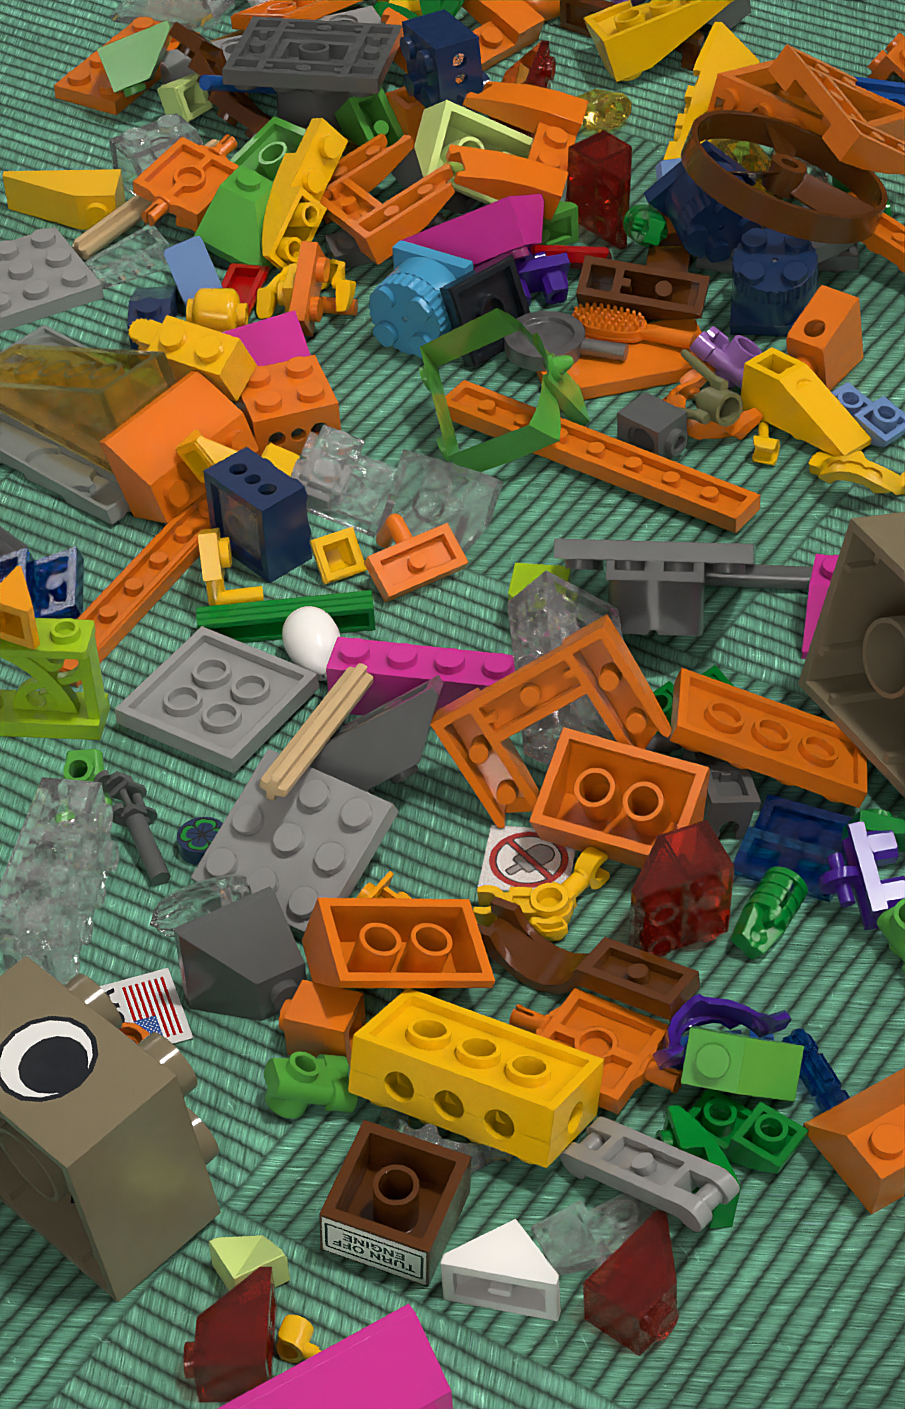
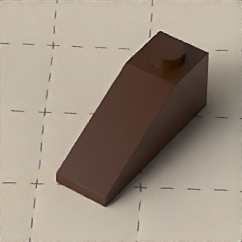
[576,255,710,320]

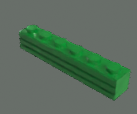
[196,590,376,643]

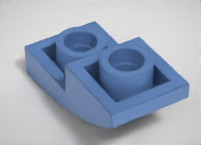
[831,382,905,447]

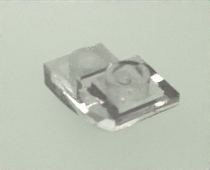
[530,1192,667,1275]

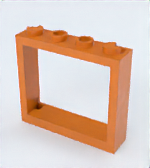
[707,60,905,142]

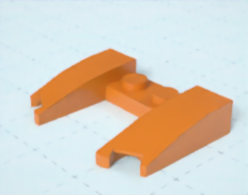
[380,0,545,78]
[768,44,905,174]
[446,81,588,221]
[320,133,455,265]
[430,614,672,828]

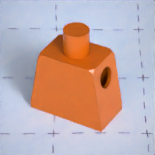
[786,285,864,390]

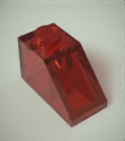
[583,1209,679,1356]
[183,1267,277,1403]

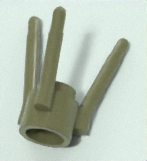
[678,349,743,427]

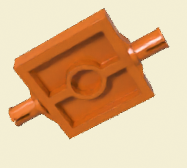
[133,134,239,227]
[509,988,683,1115]

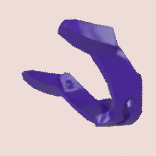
[653,994,792,1070]

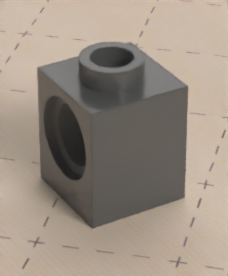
[617,392,688,460]

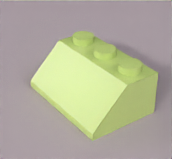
[414,100,533,205]

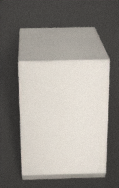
[440,1219,561,1321]

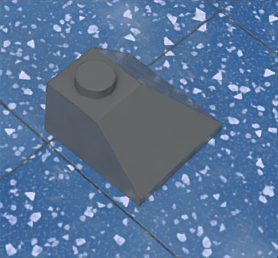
[173,886,307,1021]

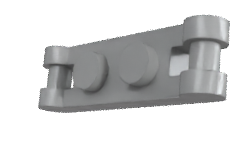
[560,1116,740,1232]

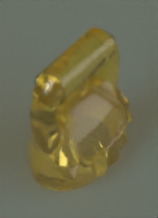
[576,89,632,132]

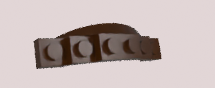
[168,21,360,156]

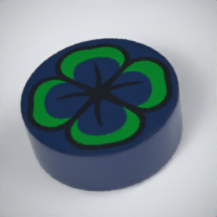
[177,817,223,865]

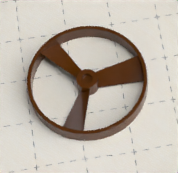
[681,110,888,244]

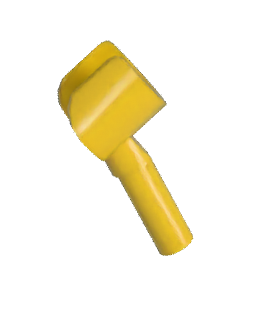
[752,421,780,466]
[276,1314,322,1363]

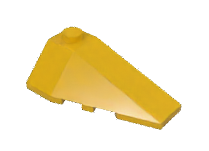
[584,0,734,82]

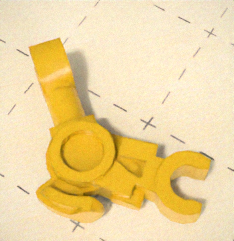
[473,846,610,942]

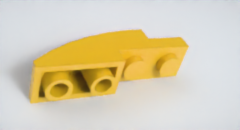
[262,118,348,271]

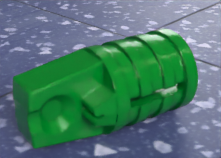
[623,204,668,247]
[731,866,808,960]

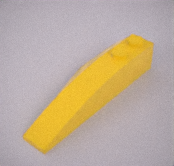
[663,22,760,160]

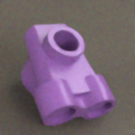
[689,326,762,388]

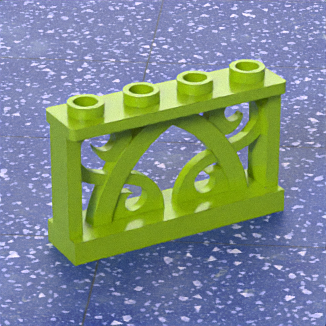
[0,618,110,740]

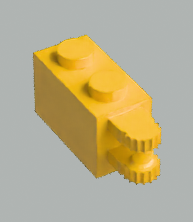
[128,315,257,402]

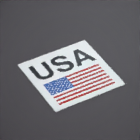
[100,968,193,1044]

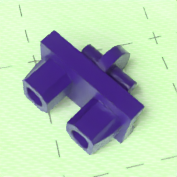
[515,248,570,307]
[818,821,905,930]

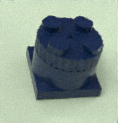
[643,140,761,263]
[730,228,818,336]

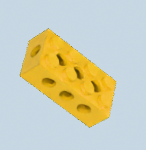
[348,988,605,1168]

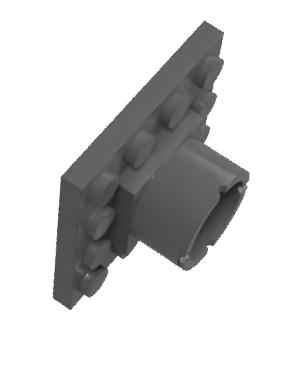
[222,16,402,128]
[554,538,756,636]

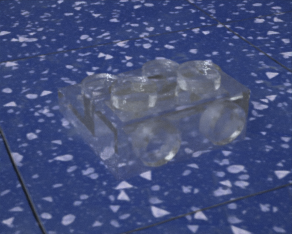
[290,424,402,538]

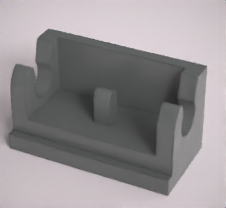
[681,748,761,844]

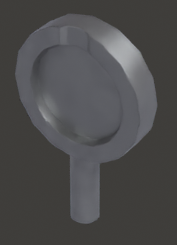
[504,311,629,371]

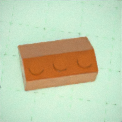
[99,370,259,523]
[529,727,710,881]
[301,898,495,988]
[803,1068,905,1215]

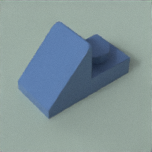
[163,236,223,306]

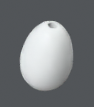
[282,606,340,681]

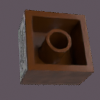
[319,1120,472,1287]

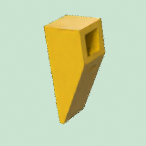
[741,347,872,456]

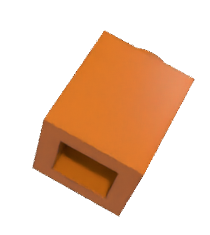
[279,979,366,1066]

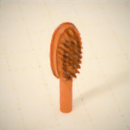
[572,302,697,349]

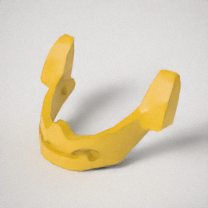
[256,259,356,319]
[808,451,905,495]

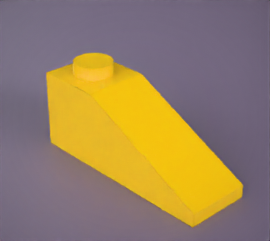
[2,169,126,230]

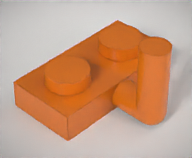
[289,241,358,336]
[364,513,469,603]

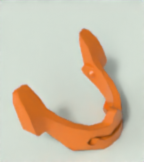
[663,363,763,441]

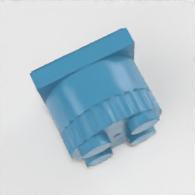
[368,240,473,358]

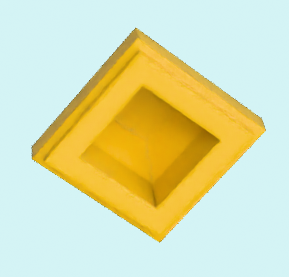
[309,526,367,585]

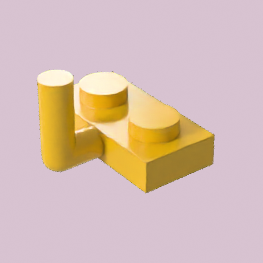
[197,528,264,606]

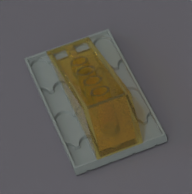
[0,325,176,525]

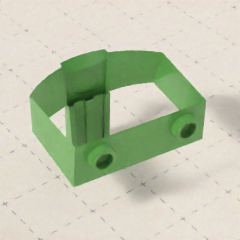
[419,308,590,477]

